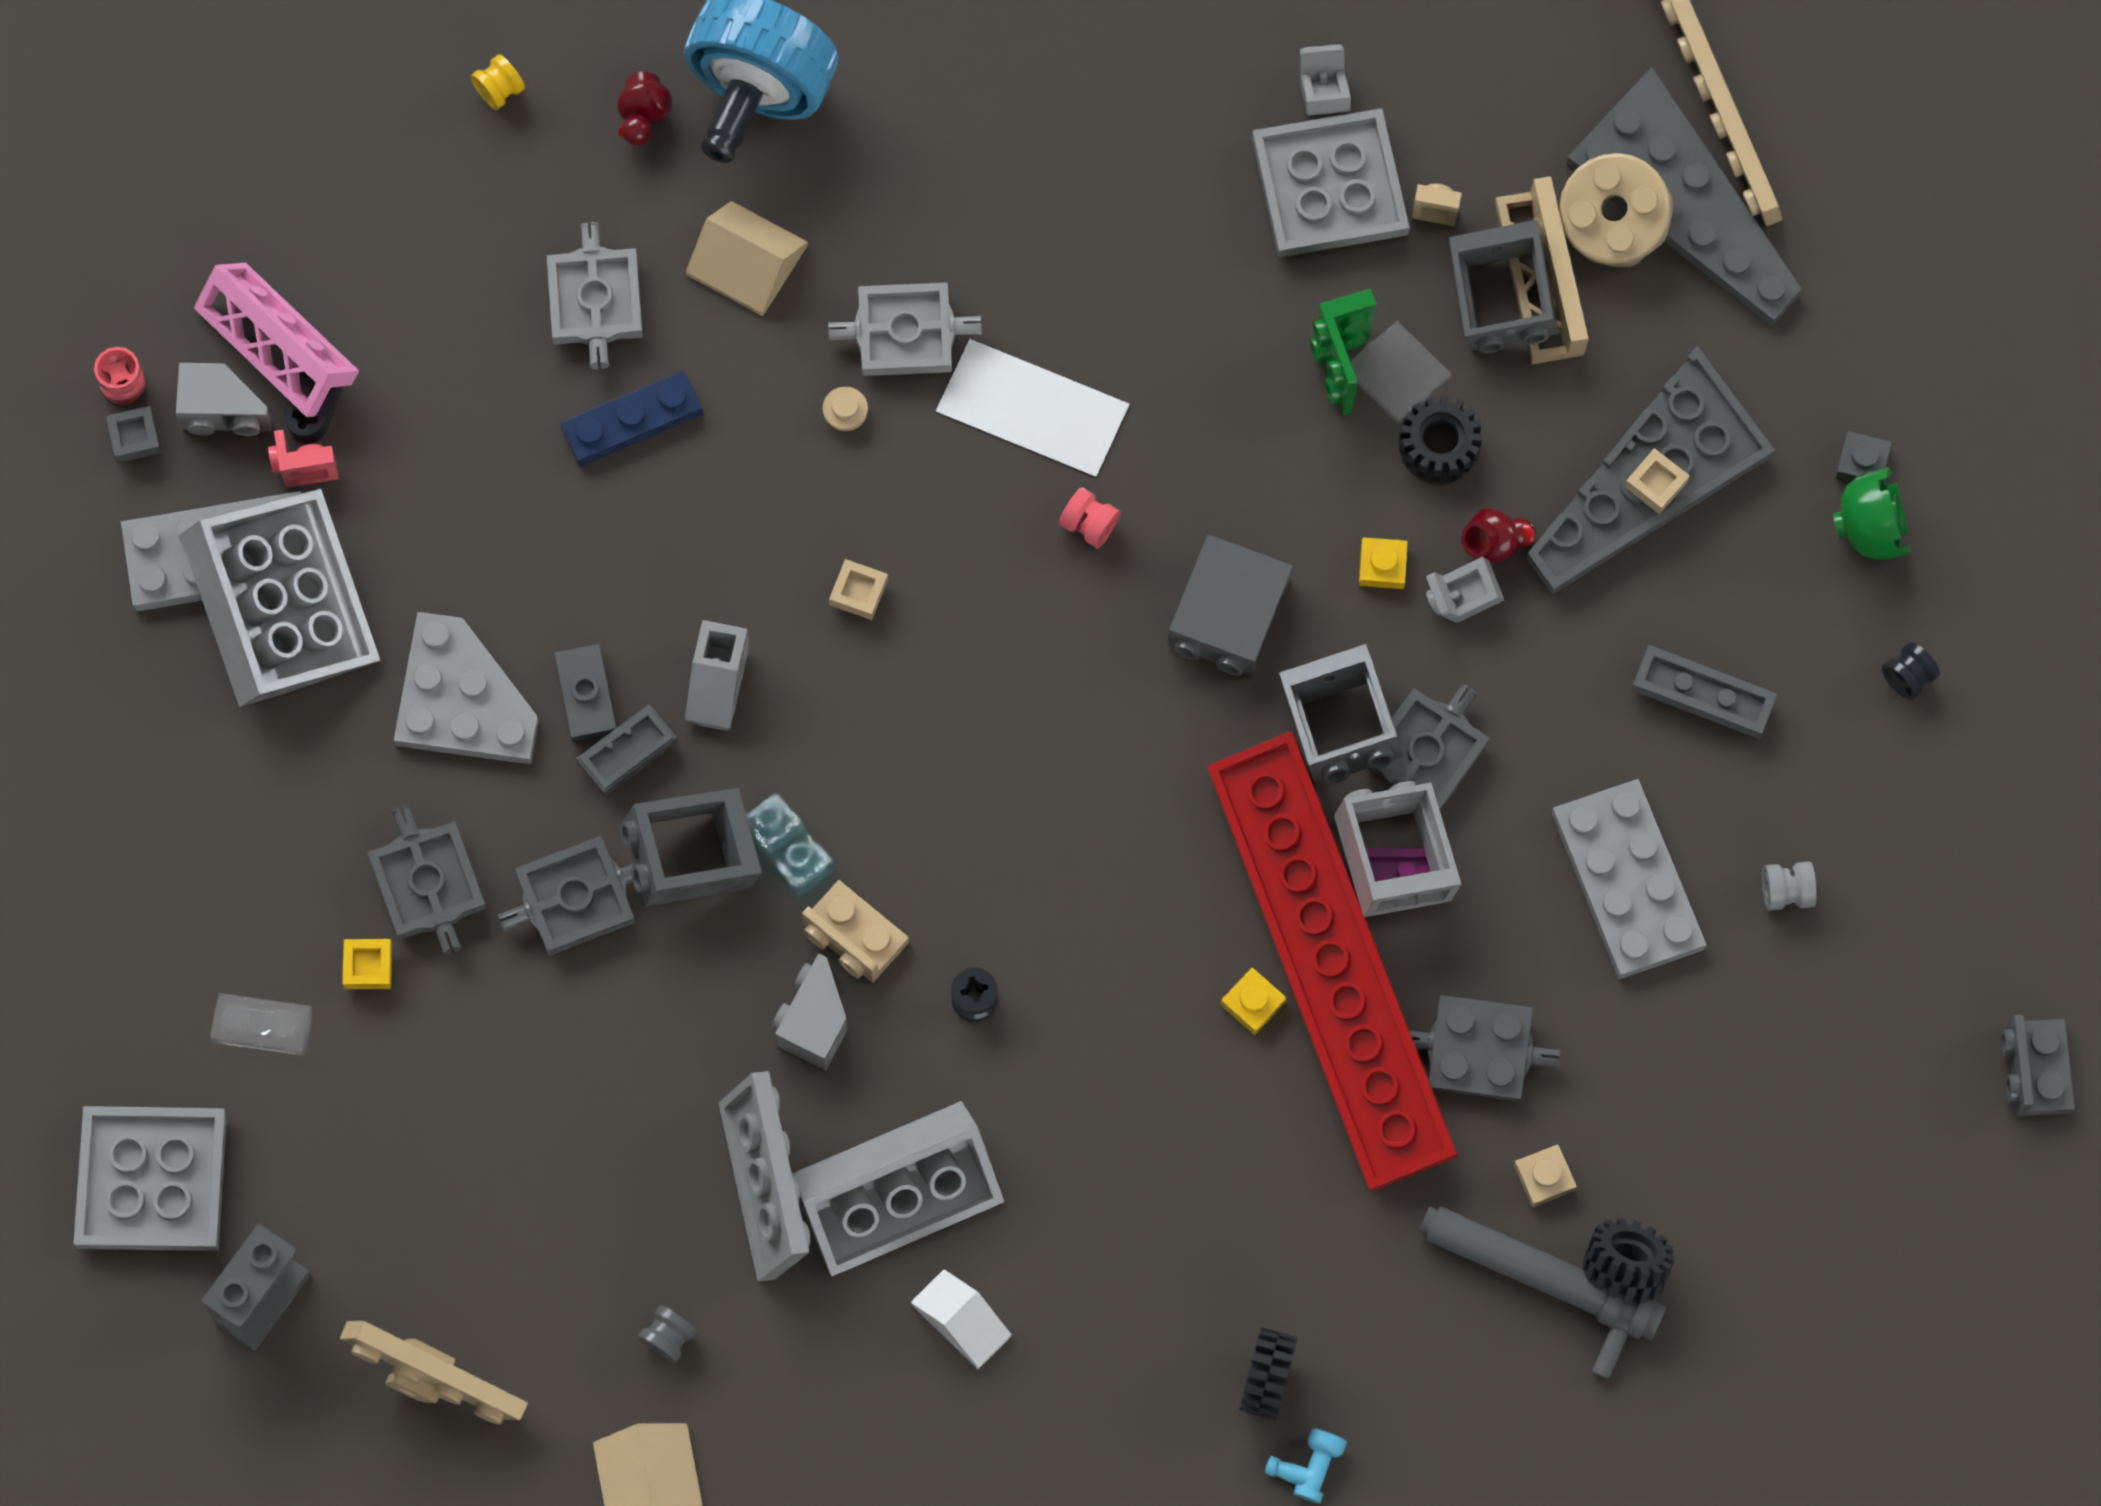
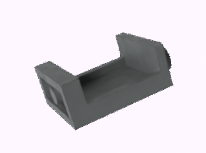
[1167,534,1293,676]
[201,1223,311,1352]

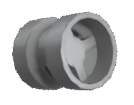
[1762,861,1816,911]

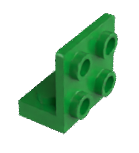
[1309,288,1376,416]

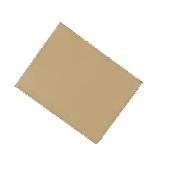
[686,201,808,316]
[593,1423,703,1506]

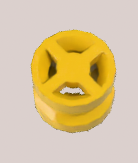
[470,54,525,111]

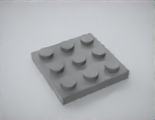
[1252,108,1410,258]
[74,1106,227,1251]

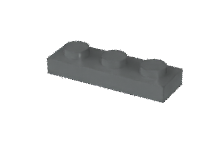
[1631,645,1777,739]

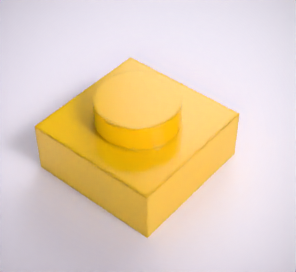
[1359,537,1408,589]
[343,939,392,989]
[1220,968,1287,1035]

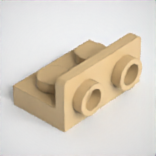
[802,880,909,983]

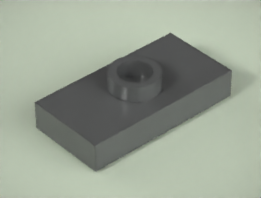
[554,644,616,742]
[576,704,678,797]

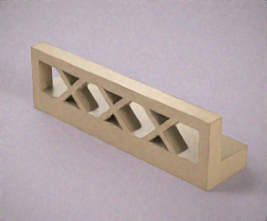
[1495,176,1589,364]

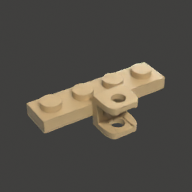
[340,1321,528,1425]

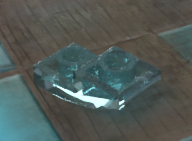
[746,793,836,897]

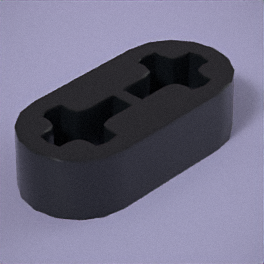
[285,372,342,444]

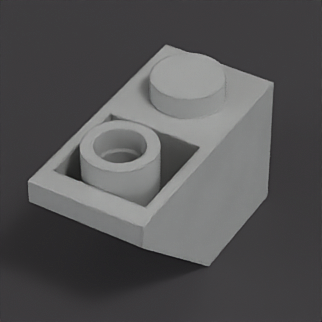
[176,363,273,436]
[685,620,750,732]
[772,954,848,1070]

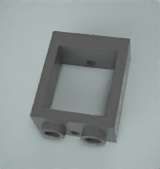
[1449,220,1559,353]
[1279,644,1404,785]
[621,787,762,907]

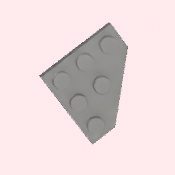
[394,612,539,765]

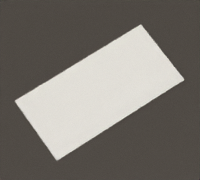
[936,339,1130,477]

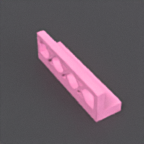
[194,263,359,417]

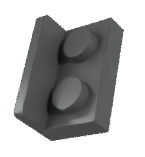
[2000,1015,2075,1116]

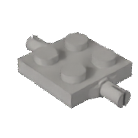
[547,222,643,370]
[828,282,981,376]

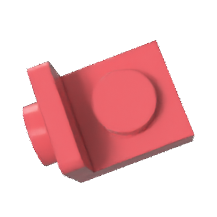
[268,430,339,488]

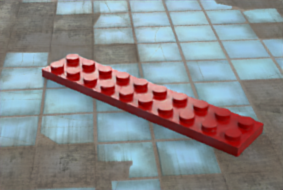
[1207,731,1459,1192]

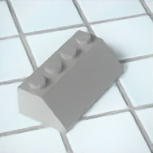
[792,1101,1004,1277]

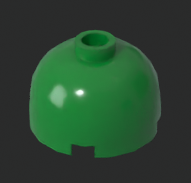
[1833,467,1911,560]

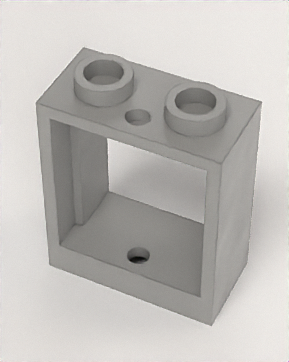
[1334,781,1461,917]

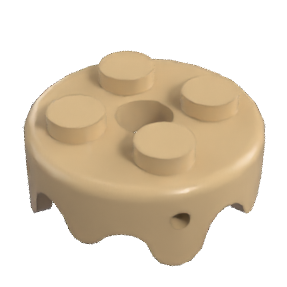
[1559,153,1674,268]

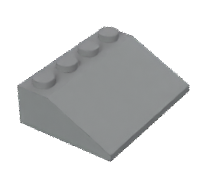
[180,489,380,707]

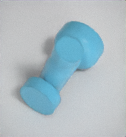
[1265,1429,1347,1504]

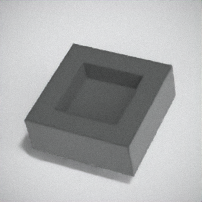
[106,406,161,463]
[1835,431,1891,482]

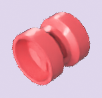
[94,347,146,405]
[1059,487,1121,549]

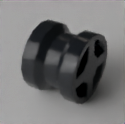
[1881,642,1940,700]
[951,967,997,1022]

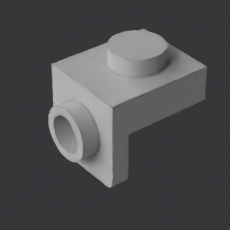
[1300,44,1351,116]
[1426,557,1504,623]

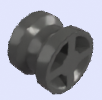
[637,1305,698,1364]

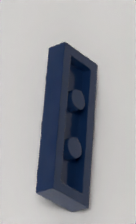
[560,370,703,467]

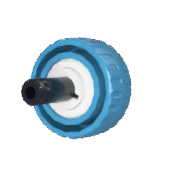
[684,0,838,163]

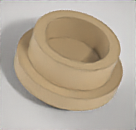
[823,387,868,431]

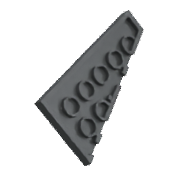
[1566,67,1802,327]
[1526,346,1775,595]

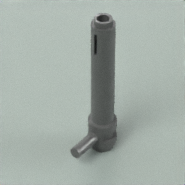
[1419,1206,1667,1379]

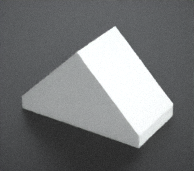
[911,1269,1011,1369]

